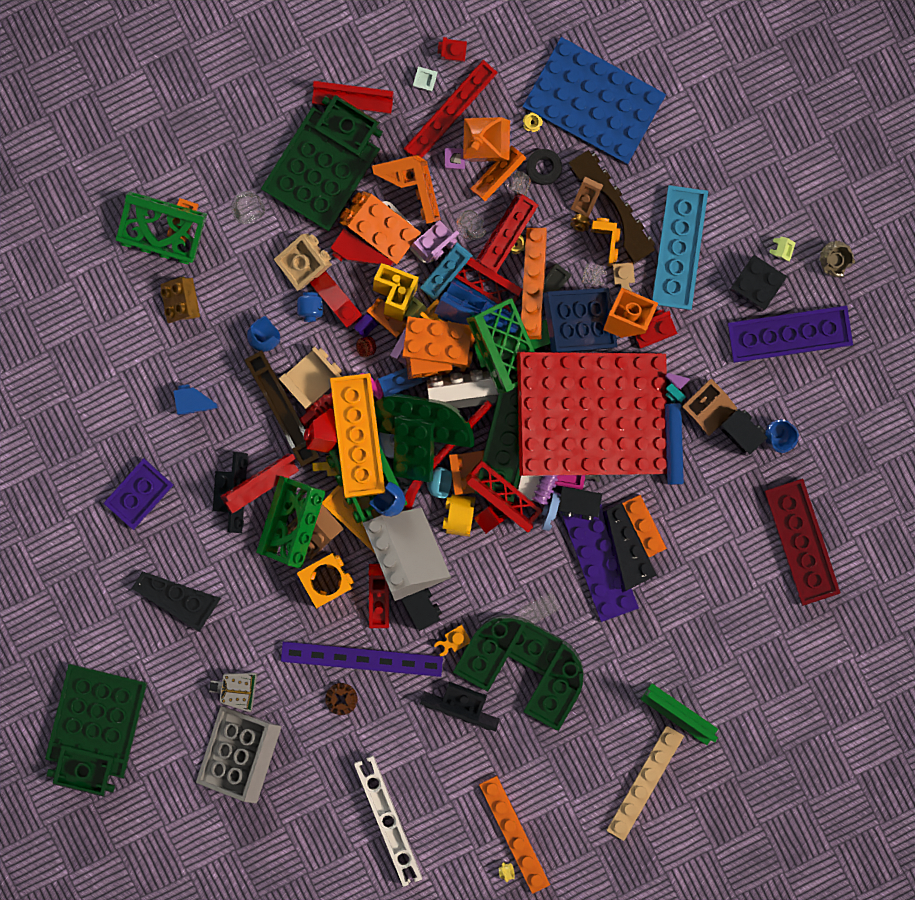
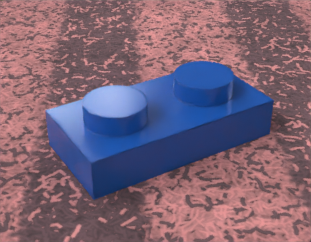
[378,368,423,396]

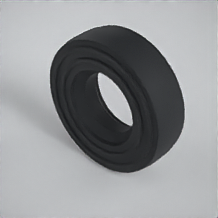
[526,149,562,185]

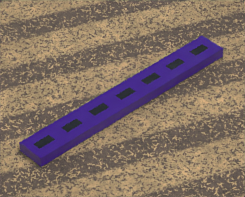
[281,641,443,677]

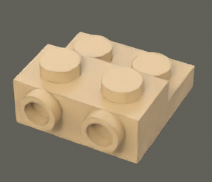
[274,233,332,291]

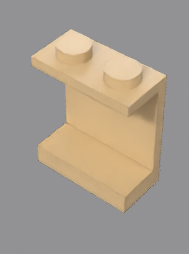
[279,347,342,409]

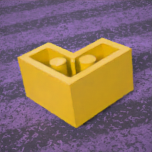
[373,263,419,321]

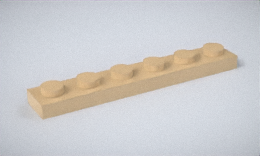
[606,725,684,841]

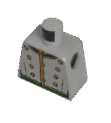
[209,672,258,712]

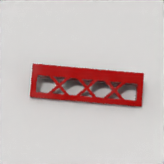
[312,81,394,115]
[476,194,539,273]
[455,258,523,311]
[220,454,299,514]
[466,460,543,533]

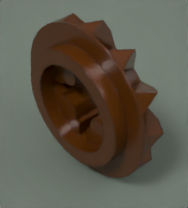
[325,683,358,715]

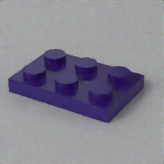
[104,458,174,530]

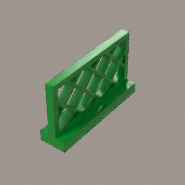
[466,298,535,393]
[640,683,718,745]

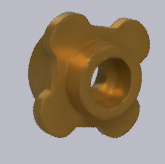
[570,214,590,232]

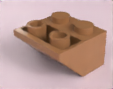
[681,379,737,436]
[287,505,344,559]

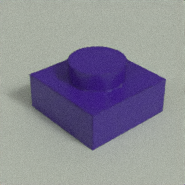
[354,313,378,339]

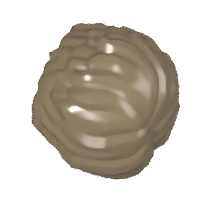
[819,241,855,277]

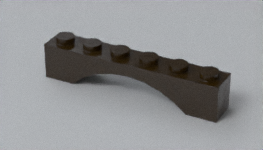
[568,150,656,265]
[244,350,320,467]

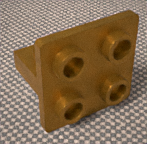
[160,277,200,323]

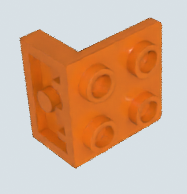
[449,451,484,495]

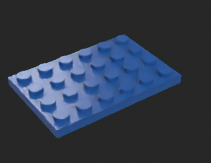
[522,37,666,165]

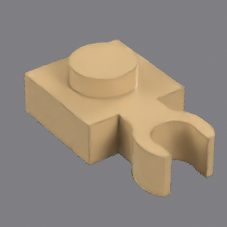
[613,262,635,292]

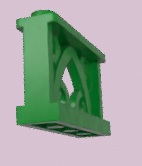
[115,191,207,264]
[256,476,325,568]

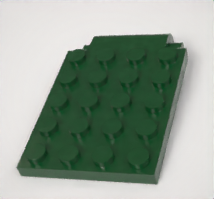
[261,95,383,232]
[45,664,148,797]

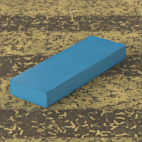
[420,242,473,300]

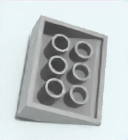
[363,508,451,601]
[196,706,282,803]

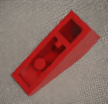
[330,229,394,267]
[310,271,363,329]
[369,564,389,628]

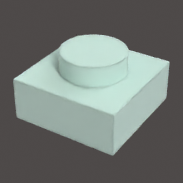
[413,66,438,92]

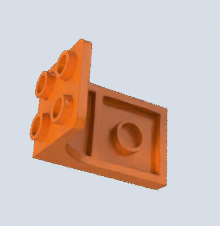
[339,191,421,264]
[402,316,475,372]

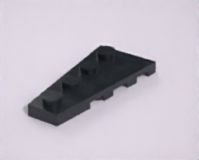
[603,503,657,592]
[131,571,221,632]

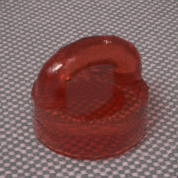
[356,336,376,358]

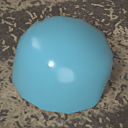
[427,467,452,499]

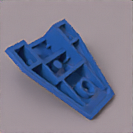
[434,278,518,333]

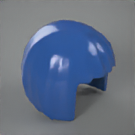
[247,316,280,352]
[765,419,799,453]
[369,482,405,517]

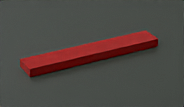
[404,60,498,158]

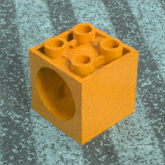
[297,553,355,609]

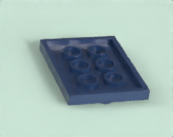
[543,288,618,353]

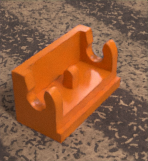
[366,298,407,339]

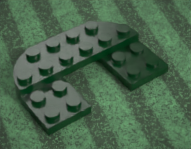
[453,615,584,732]

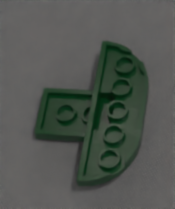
[374,394,474,482]

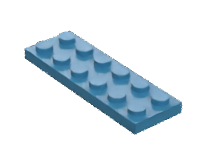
[652,185,708,310]

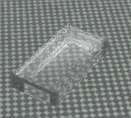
[517,591,561,623]

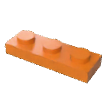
[470,145,526,202]
[622,495,667,558]

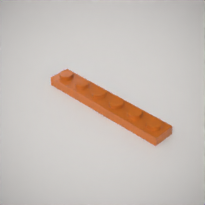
[521,228,547,339]
[479,775,550,894]

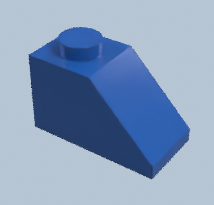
[173,385,219,415]

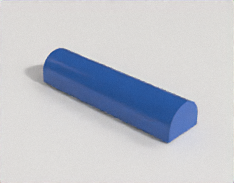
[665,403,684,485]

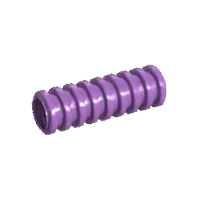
[532,475,560,505]

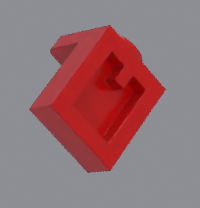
[437,37,467,63]

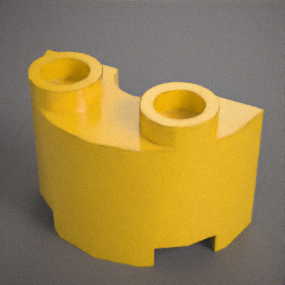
[442,494,475,537]

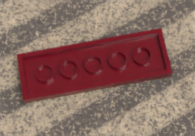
[764,478,841,606]

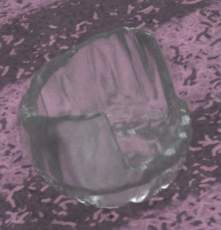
[231,191,266,224]

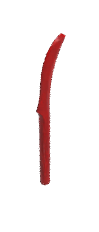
[405,400,493,510]

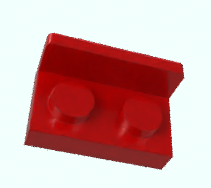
[634,309,678,349]

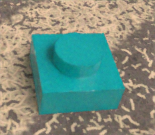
[665,383,686,403]

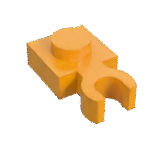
[434,624,471,656]

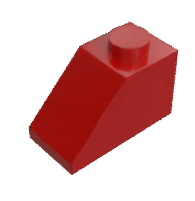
[304,408,337,453]
[474,498,520,534]

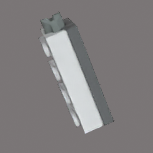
[427,370,518,408]

